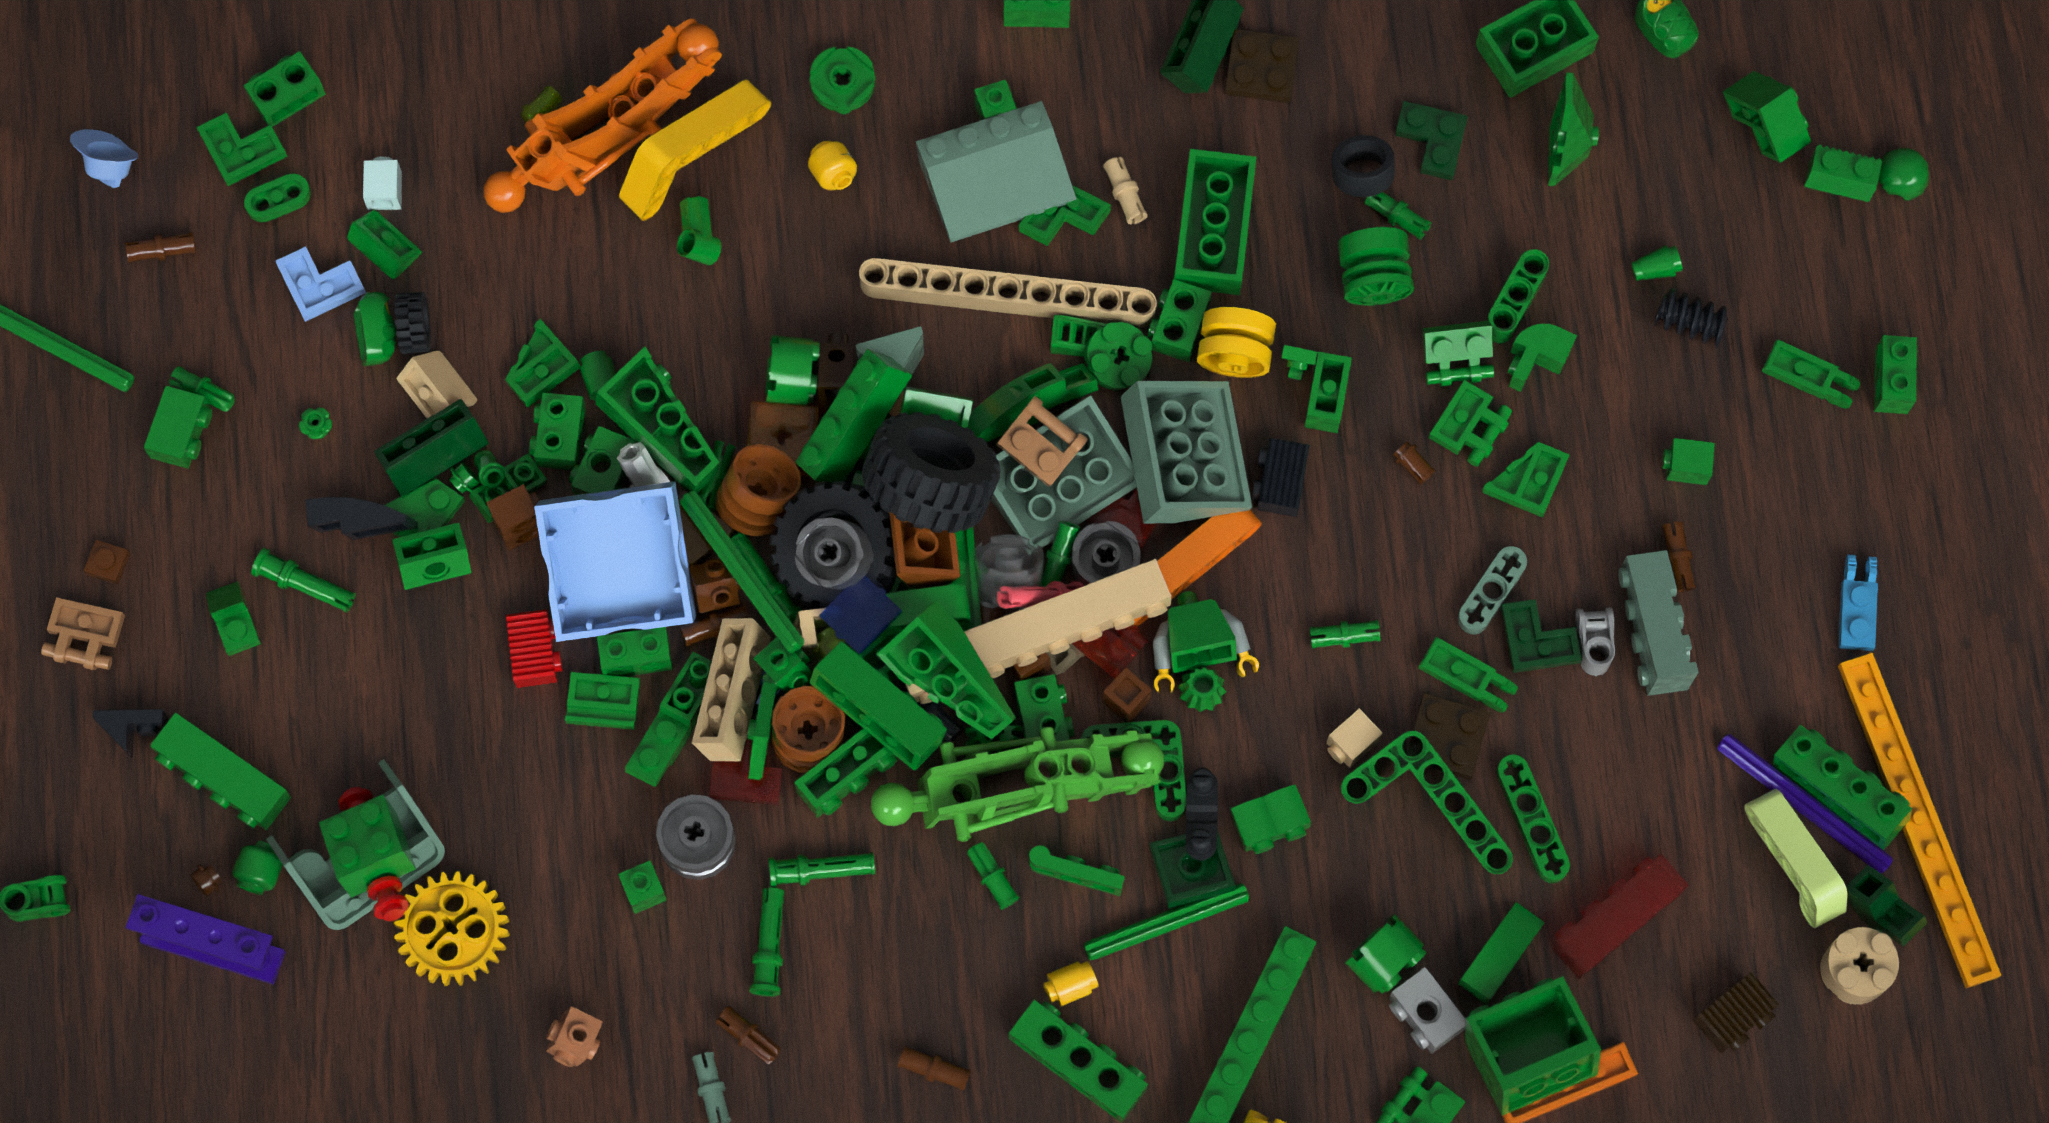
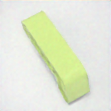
[1744,789,1847,928]

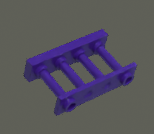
[125,894,286,985]

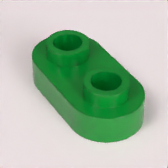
[244,174,311,222]

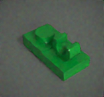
[1281,345,1317,380]

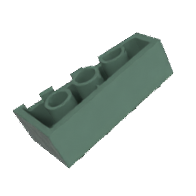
[1618,550,1699,696]

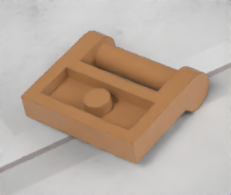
[996,396,1088,487]

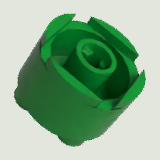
[765,335,820,406]
[1344,913,1426,994]

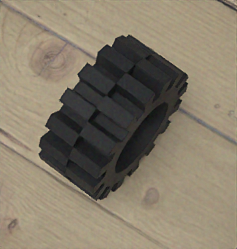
[395,291,431,354]

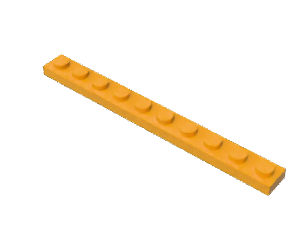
[1838,653,2001,988]

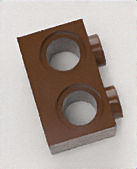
[486,484,539,551]

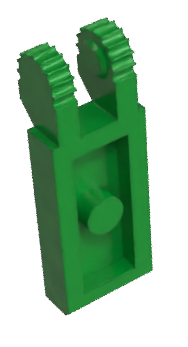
[1761,339,1861,409]
[1418,637,1518,713]

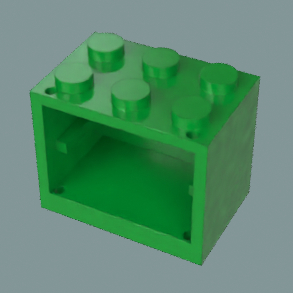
[1465,976,1601,1116]

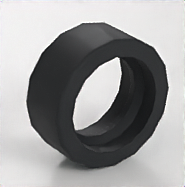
[1331,135,1395,197]

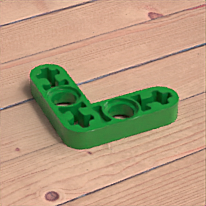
[1081,720,1187,821]

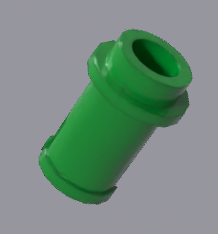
[474,450,505,487]

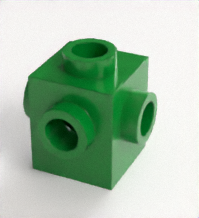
[753,637,813,694]

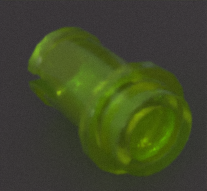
[520,85,562,122]

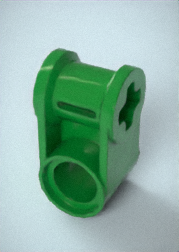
[0,875,71,922]

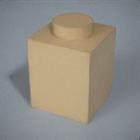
[1326,708,1383,768]

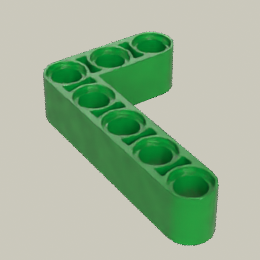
[1341,731,1513,874]

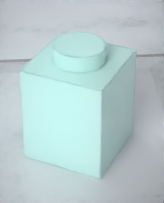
[363,157,402,210]

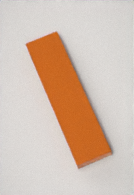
[1502,1041,1638,1123]

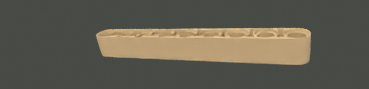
[859,258,1157,328]

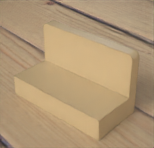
[396,350,477,419]
[793,606,841,656]

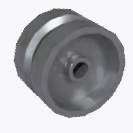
[656,794,736,880]

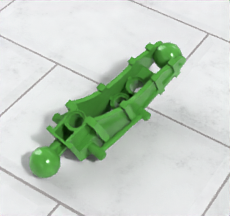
[871,727,1164,842]

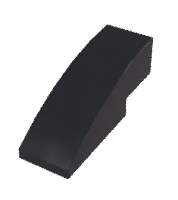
[305,497,418,540]

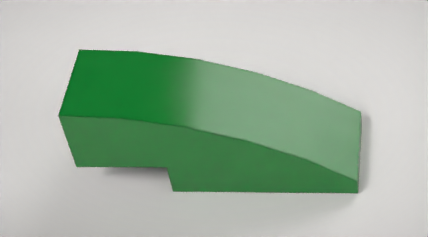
[1458,902,1545,1004]

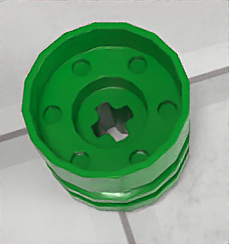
[1338,227,1414,306]

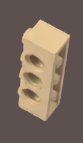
[692,618,771,761]

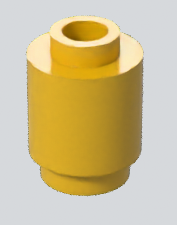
[1043,961,1098,1007]

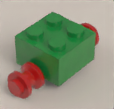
[319,787,416,921]

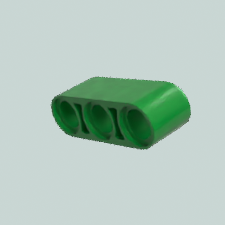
[1487,249,1549,344]
[867,584,971,636]

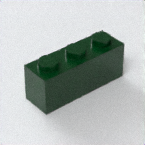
[1160,0,1244,93]
[373,399,489,497]

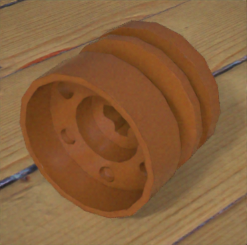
[715,444,801,536]
[771,686,845,773]

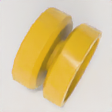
[1197,307,1276,378]

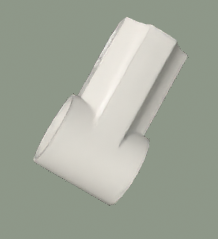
[617,442,670,488]

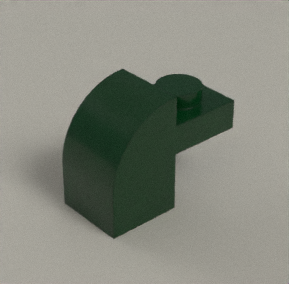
[1845,865,1927,947]

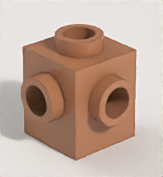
[546,1006,603,1067]

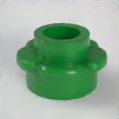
[299,407,333,439]
[449,462,480,494]

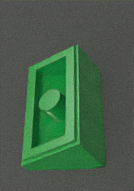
[347,209,422,280]

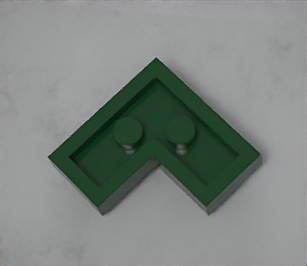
[1395,101,1468,181]
[1500,599,1582,673]

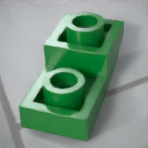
[469,454,547,523]

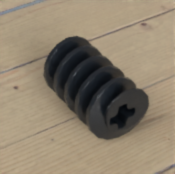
[1653,288,1728,348]

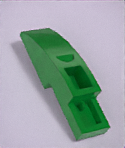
[968,363,1098,442]
[625,652,712,788]

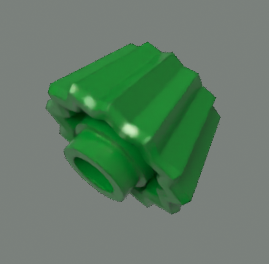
[1178,666,1227,713]

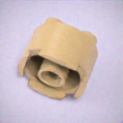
[1820,927,1899,1004]

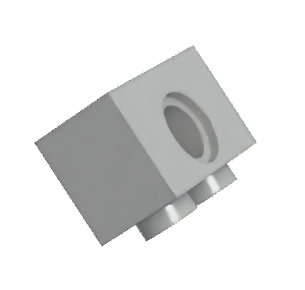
[1389,967,1466,1054]

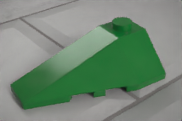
[1548,72,1599,186]
[877,599,1016,739]

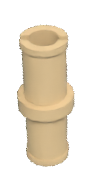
[1103,157,1147,225]

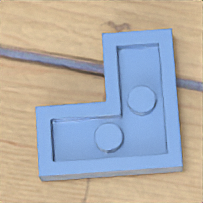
[275,247,366,322]

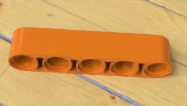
[1134,509,1262,627]

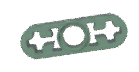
[1458,546,1527,635]

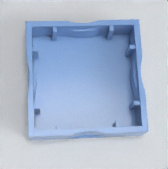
[534,481,696,642]

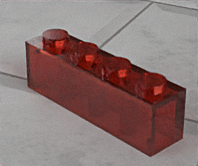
[1552,854,1689,980]

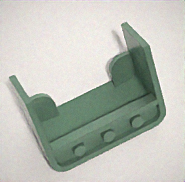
[266,759,445,930]

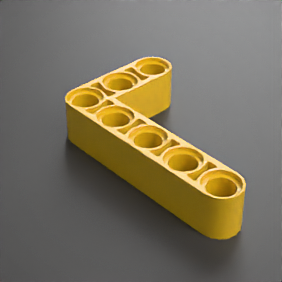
[619,80,772,221]

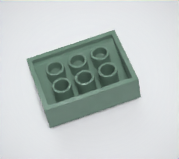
[916,101,1076,243]
[1121,381,1252,524]
[991,395,1137,554]

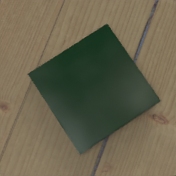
[1149,830,1236,908]

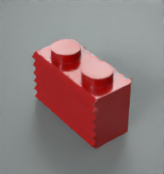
[506,609,563,688]

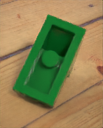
[206,581,261,656]

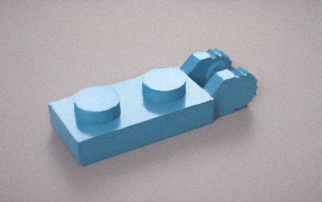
[1838,554,1878,651]

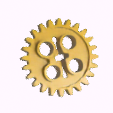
[394,871,510,986]

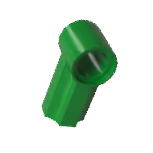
[676,196,721,266]

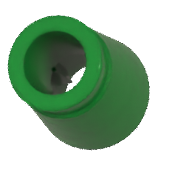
[1631,245,1683,281]

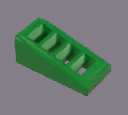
[1051,315,1118,360]

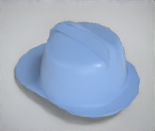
[70,129,138,188]

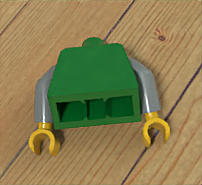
[1153,591,1259,694]

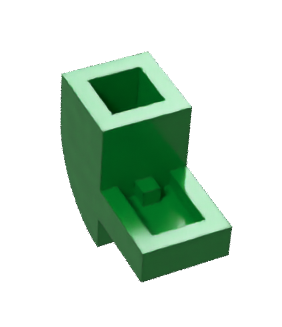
[1507,324,1577,392]

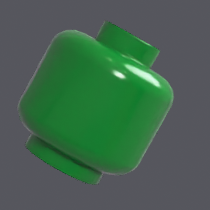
[232,840,283,895]

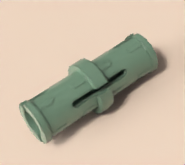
[691,1052,731,1123]

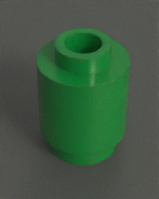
[580,351,617,401]

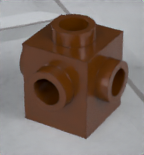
[689,559,742,613]

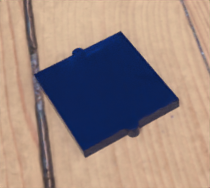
[819,576,902,655]

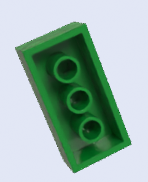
[1174,149,1257,295]

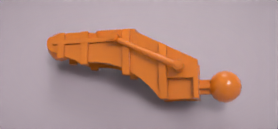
[483,19,722,213]

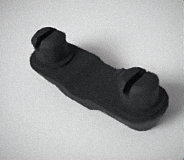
[1185,767,1218,860]

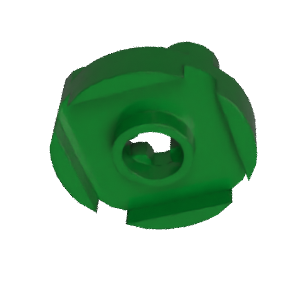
[809,47,876,114]
[1084,322,1152,391]

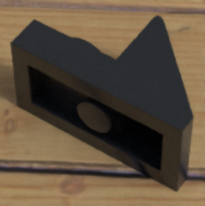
[92,709,169,758]

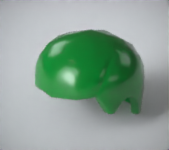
[1878,147,1929,201]

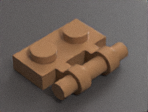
[41,598,125,670]

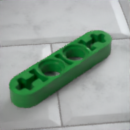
[1496,754,1570,884]

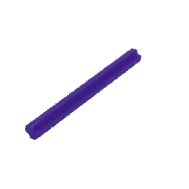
[1717,734,1893,874]

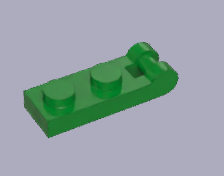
[1029,845,1125,896]

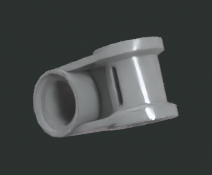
[1575,607,1615,676]

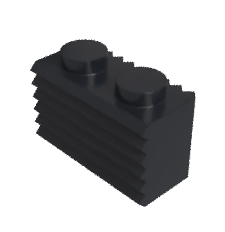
[1252,438,1310,517]

